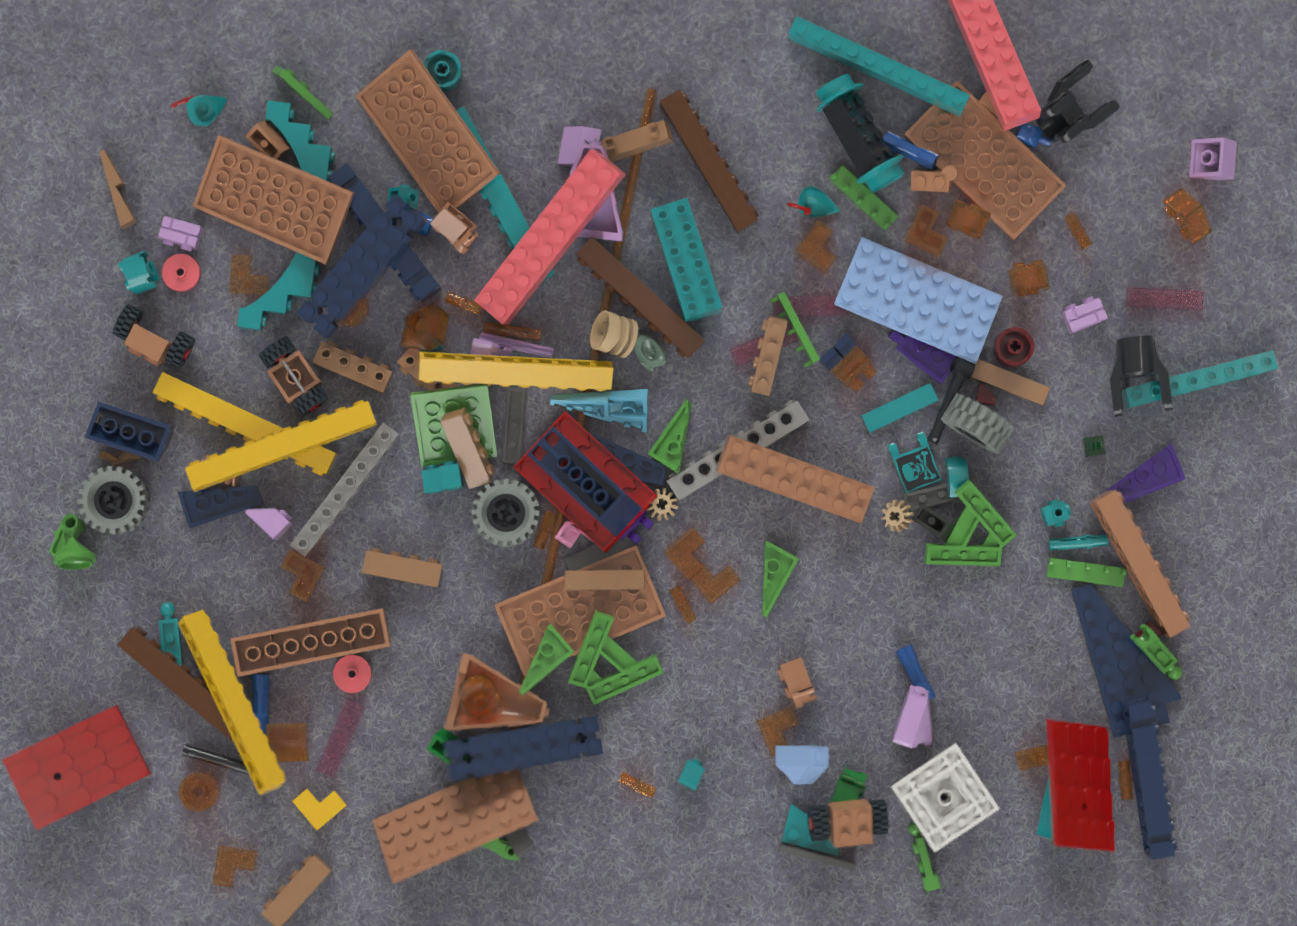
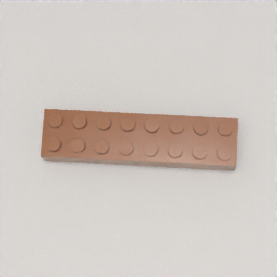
[715,434,875,524]
[1088,490,1191,638]
[230,608,392,677]

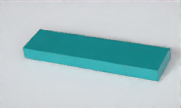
[861,383,938,433]

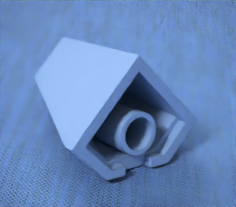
[775,745,829,784]

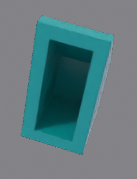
[677,758,705,790]

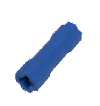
[883,132,939,171]
[896,644,936,699]
[252,675,270,733]

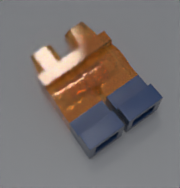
[819,334,877,392]

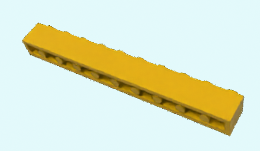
[418,352,613,392]
[152,372,338,476]
[185,400,377,492]
[178,609,286,795]

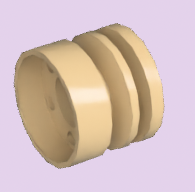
[590,311,638,358]

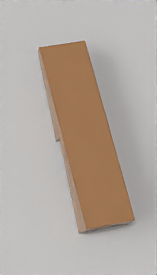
[100,149,137,229]
[971,359,1050,406]
[565,570,645,590]

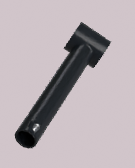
[927,356,975,445]
[182,744,253,781]

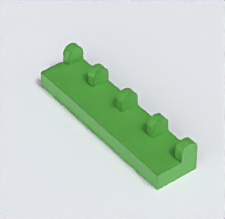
[829,165,898,231]
[770,292,820,368]
[1046,558,1127,587]

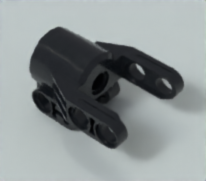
[1035,59,1120,143]
[1110,335,1173,417]

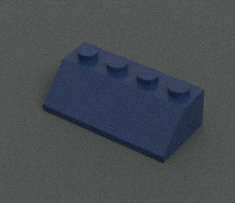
[85,402,174,462]

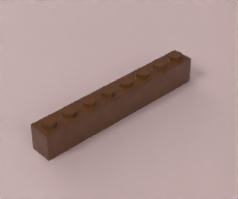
[660,90,759,234]
[575,237,705,358]
[117,626,235,744]

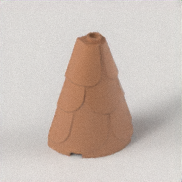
[444,653,550,731]

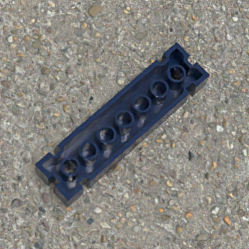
[328,163,441,303]
[296,194,428,338]
[1121,698,1177,860]
[442,716,603,781]

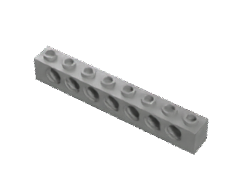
[667,400,809,501]
[290,422,401,558]

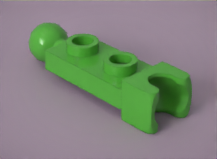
[1130,624,1182,680]
[908,821,941,892]

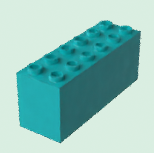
[650,198,723,323]

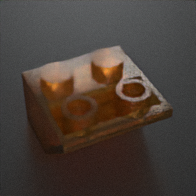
[401,302,450,351]
[266,722,309,762]

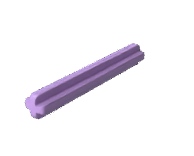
[479,332,554,358]

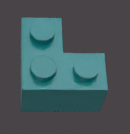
[421,461,464,494]

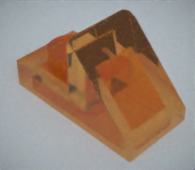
[1014,744,1049,771]

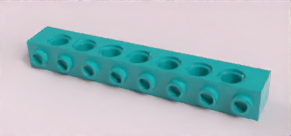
[1122,350,1279,409]

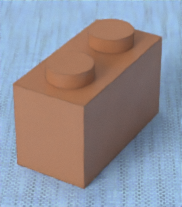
[245,120,292,160]

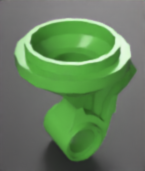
[49,514,97,570]

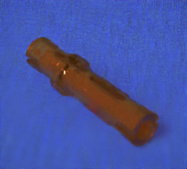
[483,321,542,341]

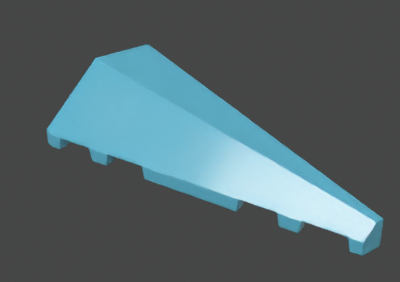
[550,389,648,432]

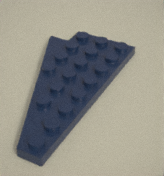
[1071,584,1182,738]

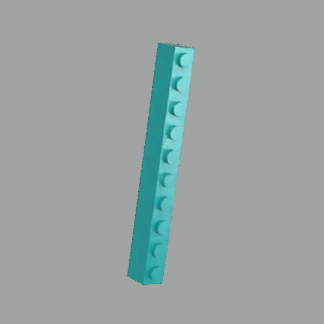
[788,16,970,117]
[456,106,555,282]

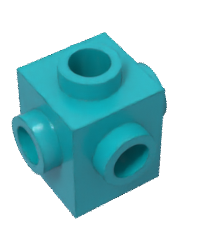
[388,185,418,210]
[1040,499,1071,528]

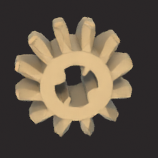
[646,488,678,521]
[881,500,914,532]

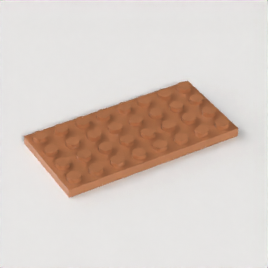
[356,49,501,212]
[903,81,1067,240]
[192,135,355,265]
[494,545,666,676]
[372,769,538,883]

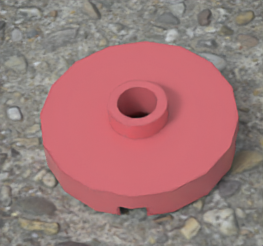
[162,254,201,292]
[333,655,372,693]

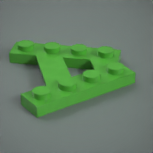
[924,479,1017,566]
[567,610,664,705]

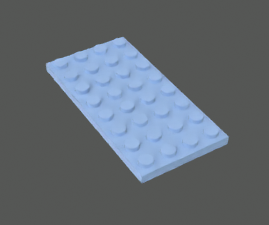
[834,237,1002,364]

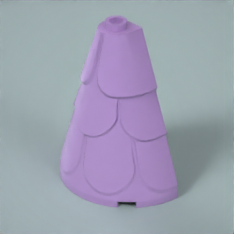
[569,141,624,241]

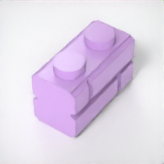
[158,216,204,252]
[1061,296,1108,334]

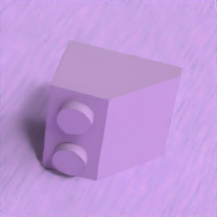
[558,126,602,167]
[1189,137,1237,180]
[245,509,294,540]

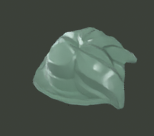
[634,335,667,372]

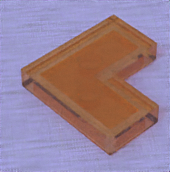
[229,255,269,295]
[664,527,705,581]
[687,562,741,604]
[757,706,800,757]
[212,846,258,887]

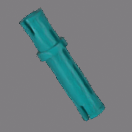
[1048,534,1108,551]

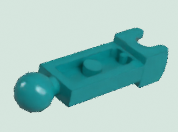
[158,602,183,665]

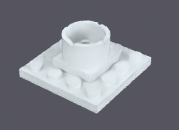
[891,743,999,852]

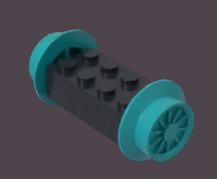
[815,74,905,193]

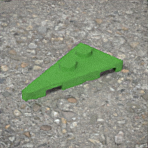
[272,66,333,119]
[648,400,692,474]
[762,541,799,617]
[519,624,574,696]

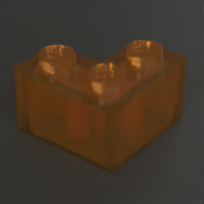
[1162,188,1212,244]
[903,204,948,258]
[794,220,837,276]
[281,550,326,602]

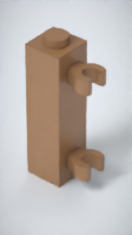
[600,120,673,162]

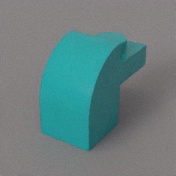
[944,456,969,498]

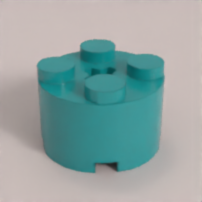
[424,50,463,92]
[118,251,159,295]

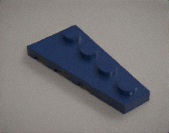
[594,434,666,486]
[178,486,263,529]

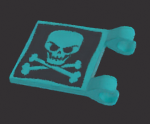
[887,432,942,493]

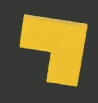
[292,788,347,830]

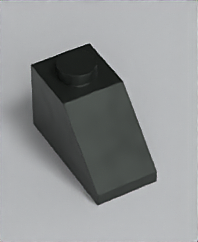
[912,503,955,542]

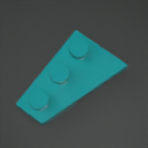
[781,804,840,856]

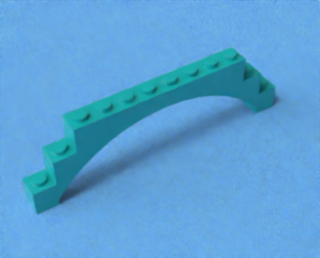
[237,100,335,331]

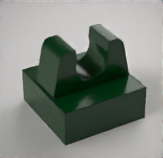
[1083,435,1106,457]

